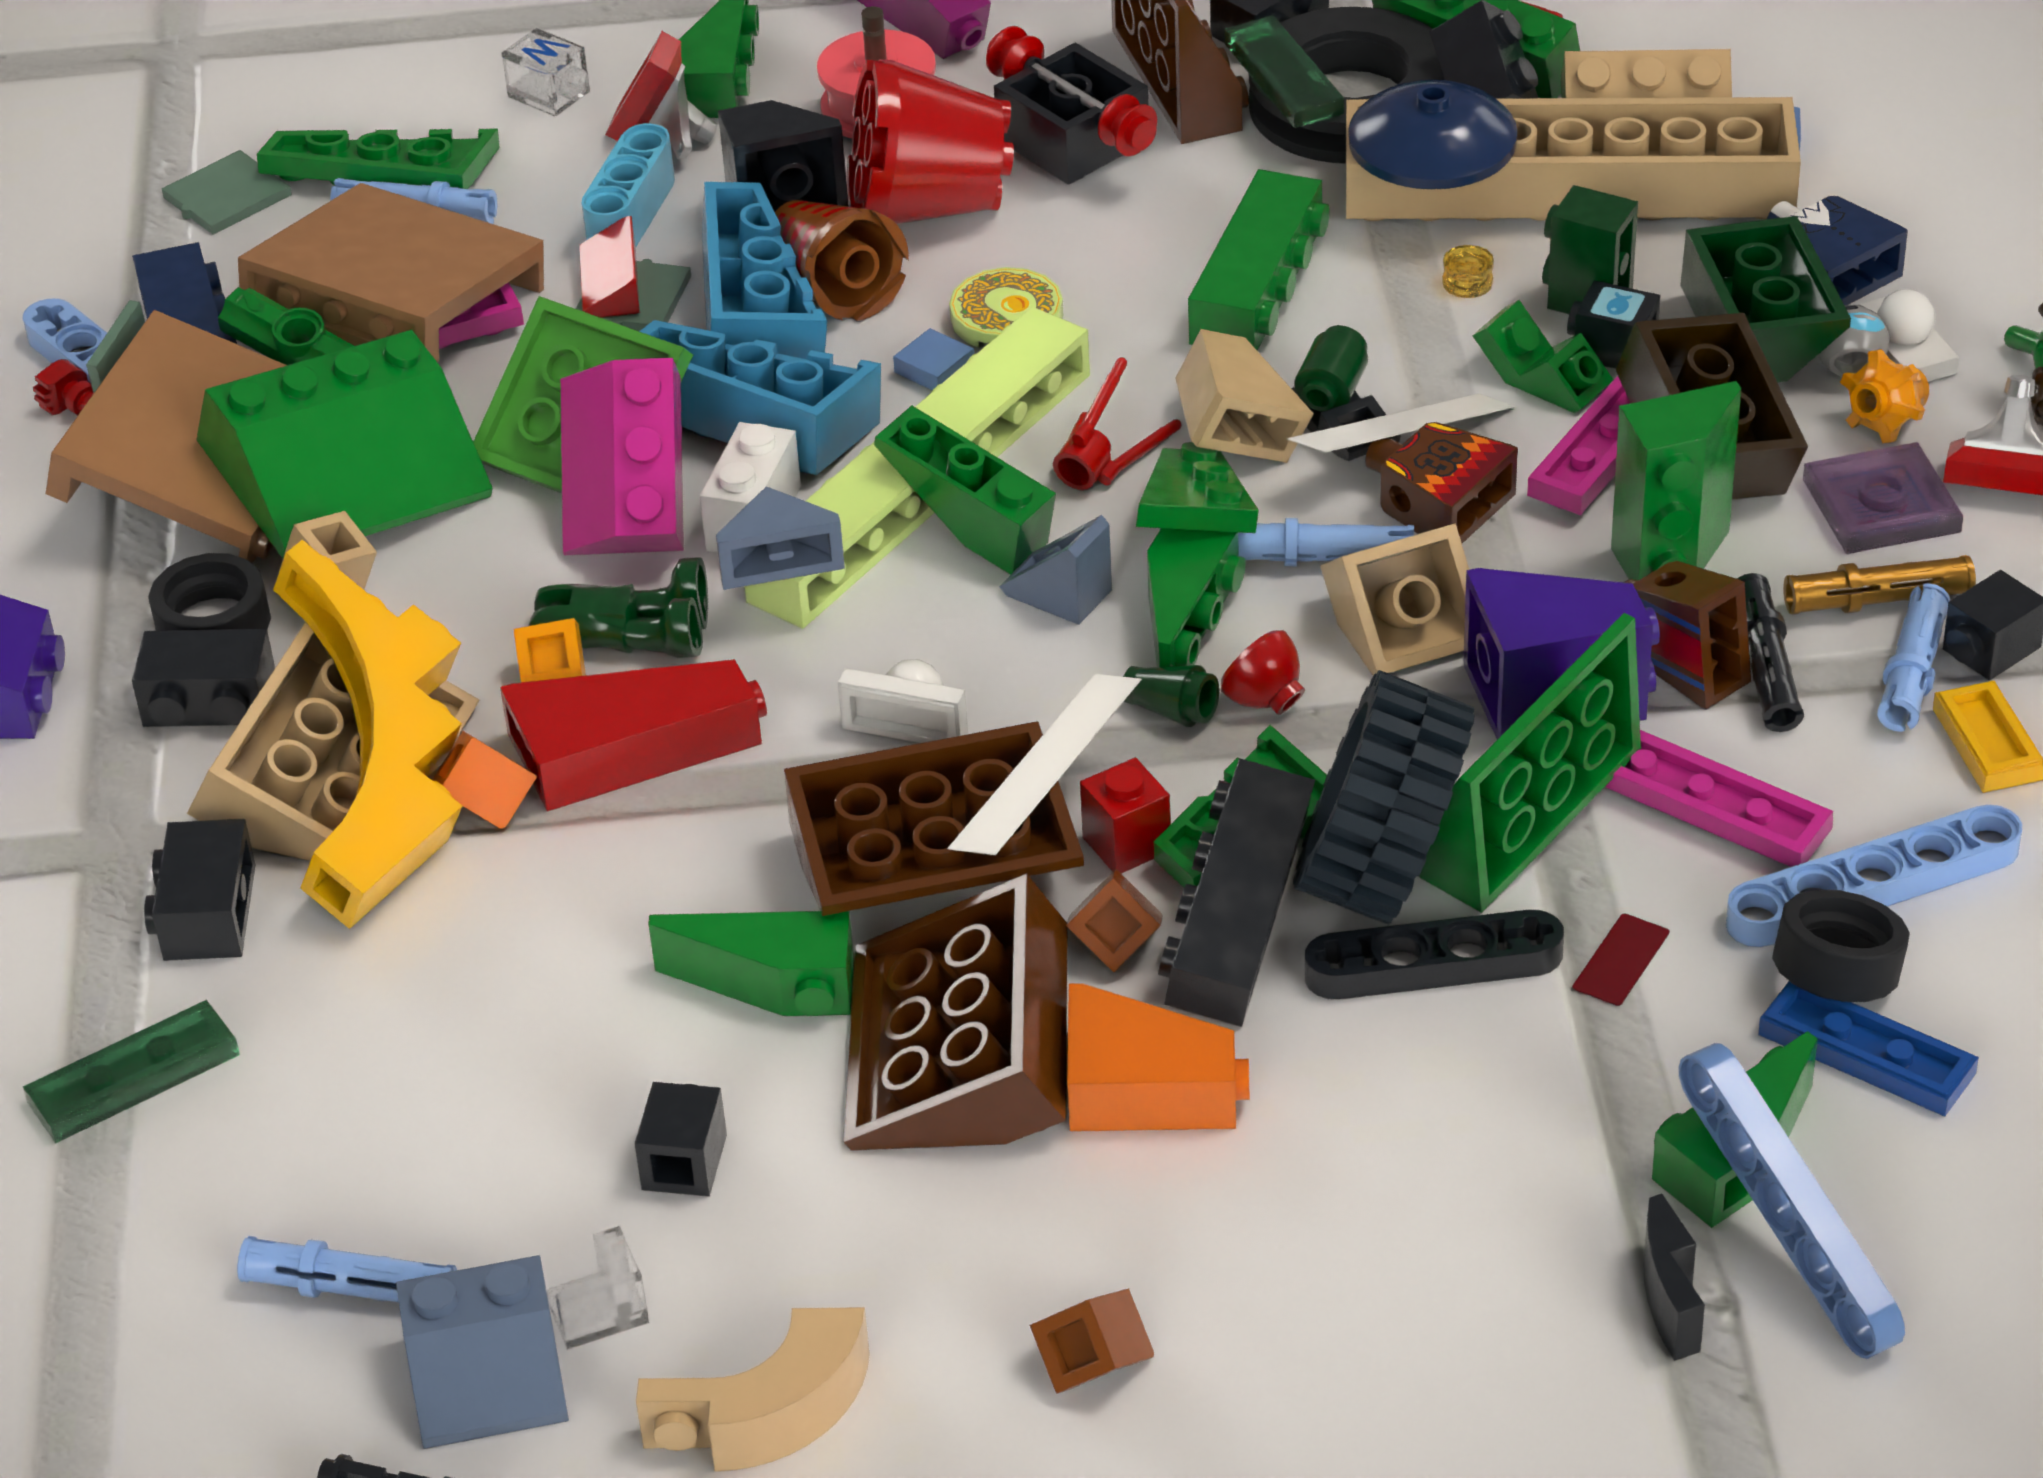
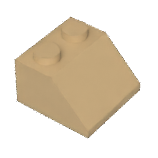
[1320,523,1469,676]

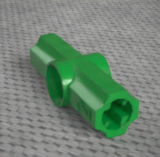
[218,287,354,365]

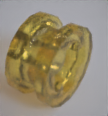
[1442,245,1494,298]

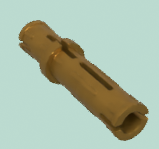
[1783,555,1976,615]

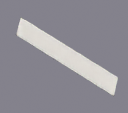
[1287,393,1517,453]
[947,673,1142,855]

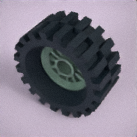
[1293,670,1475,925]

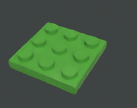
[473,296,693,494]

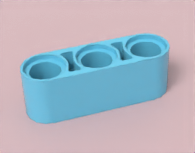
[581,123,675,247]

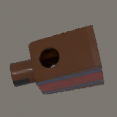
[1624,561,1751,709]

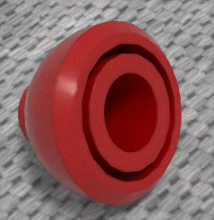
[1220,630,1305,715]

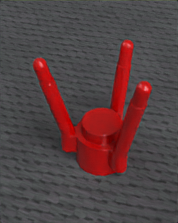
[1052,357,1182,490]

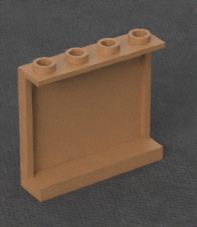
[238,183,544,362]
[45,310,287,563]

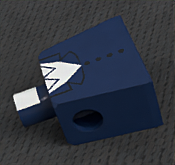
[1766,196,1908,305]

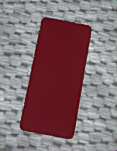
[1572,913,1670,1006]

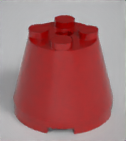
[847,59,1014,224]

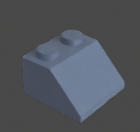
[396,1255,569,1449]

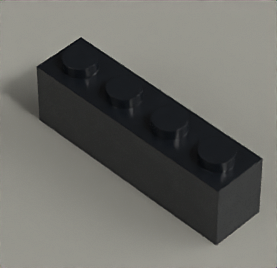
[1158,758,1315,1027]

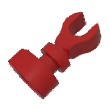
[33,359,94,416]

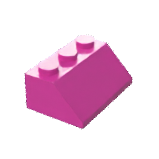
[560,358,684,556]

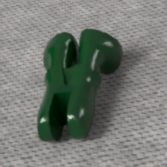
[528,557,708,658]

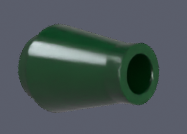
[1123,665,1220,727]

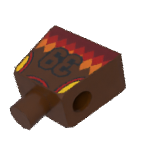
[1365,422,1518,543]

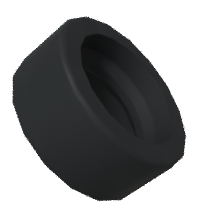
[148,553,271,631]
[1772,890,1910,1002]

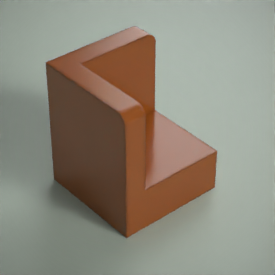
[1066,869,1163,972]
[1029,1288,1154,1394]

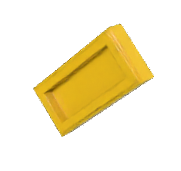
[1933,681,2043,793]

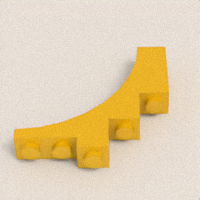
[273,540,463,929]

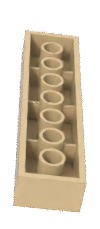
[1346,97,1801,221]

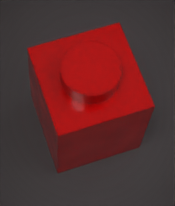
[1080,757,1171,873]

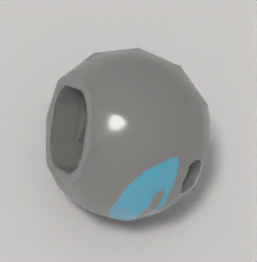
[1818,305,1890,377]

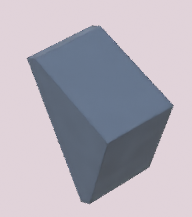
[716,486,845,590]
[999,515,1112,625]

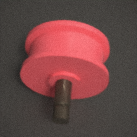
[817,6,936,139]

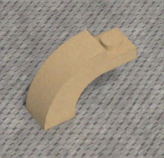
[636,1307,870,1471]

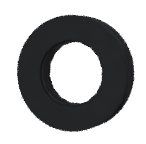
[1248,7,1445,164]

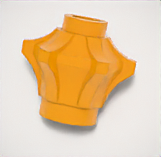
[1840,349,1929,444]

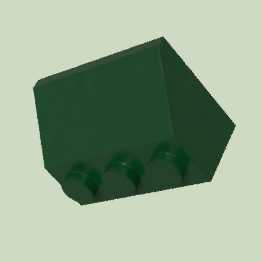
[1680,216,1851,383]

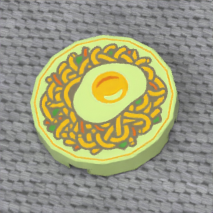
[949,267,1064,348]

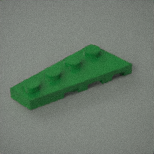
[257,128,500,189]

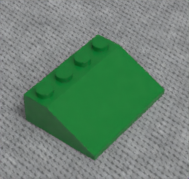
[196,330,493,558]
[1419,613,1641,913]

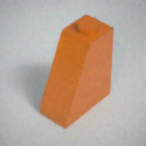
[1067,983,1250,1131]

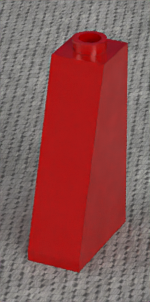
[500,659,767,812]

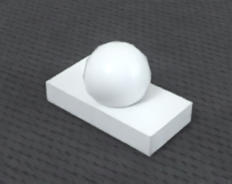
[1857,289,1959,382]
[838,659,968,743]

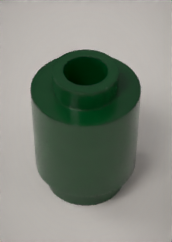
[1294,325,1368,411]

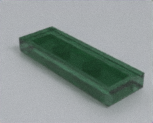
[1225,15,1344,128]
[23,999,240,1143]

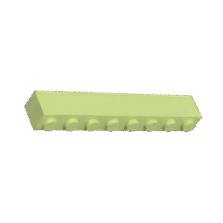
[744,307,1090,629]

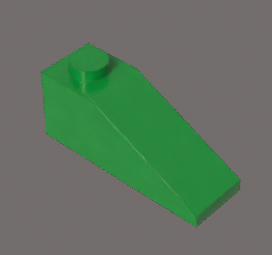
[648,911,854,1016]

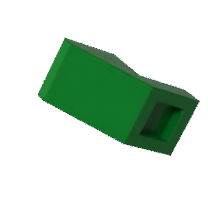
[1472,300,1613,413]

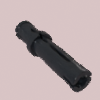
[1737,573,1804,732]

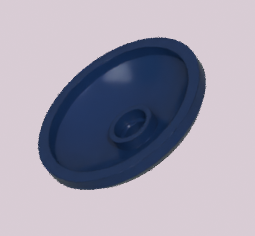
[1349,80,1517,189]

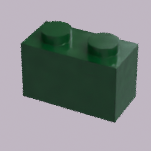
[1542,185,1638,315]

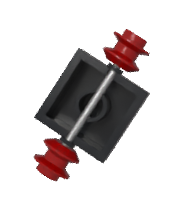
[986,26,1157,185]

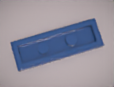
[1758,981,1979,1117]

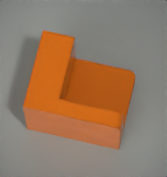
[432,730,537,829]

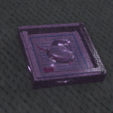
[1803,442,1963,554]

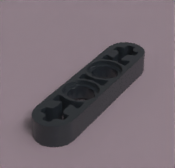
[1305,910,1564,999]

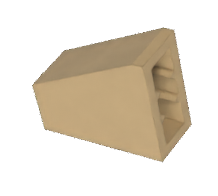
[1175,329,1314,463]

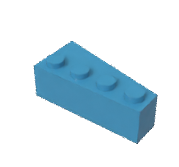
[702,182,827,359]
[639,320,881,476]

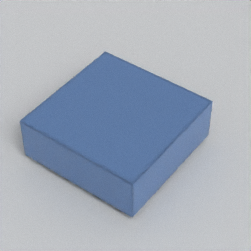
[893,328,974,390]

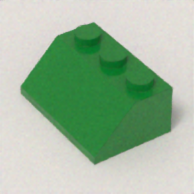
[1611,381,1741,580]

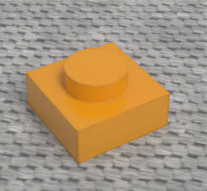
[513,618,586,682]

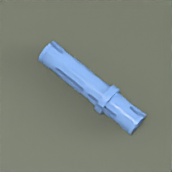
[330,178,498,224]
[1238,518,1414,567]
[1877,583,1950,732]
[237,1236,457,1303]

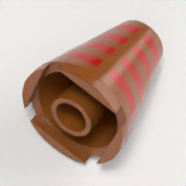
[775,200,909,321]

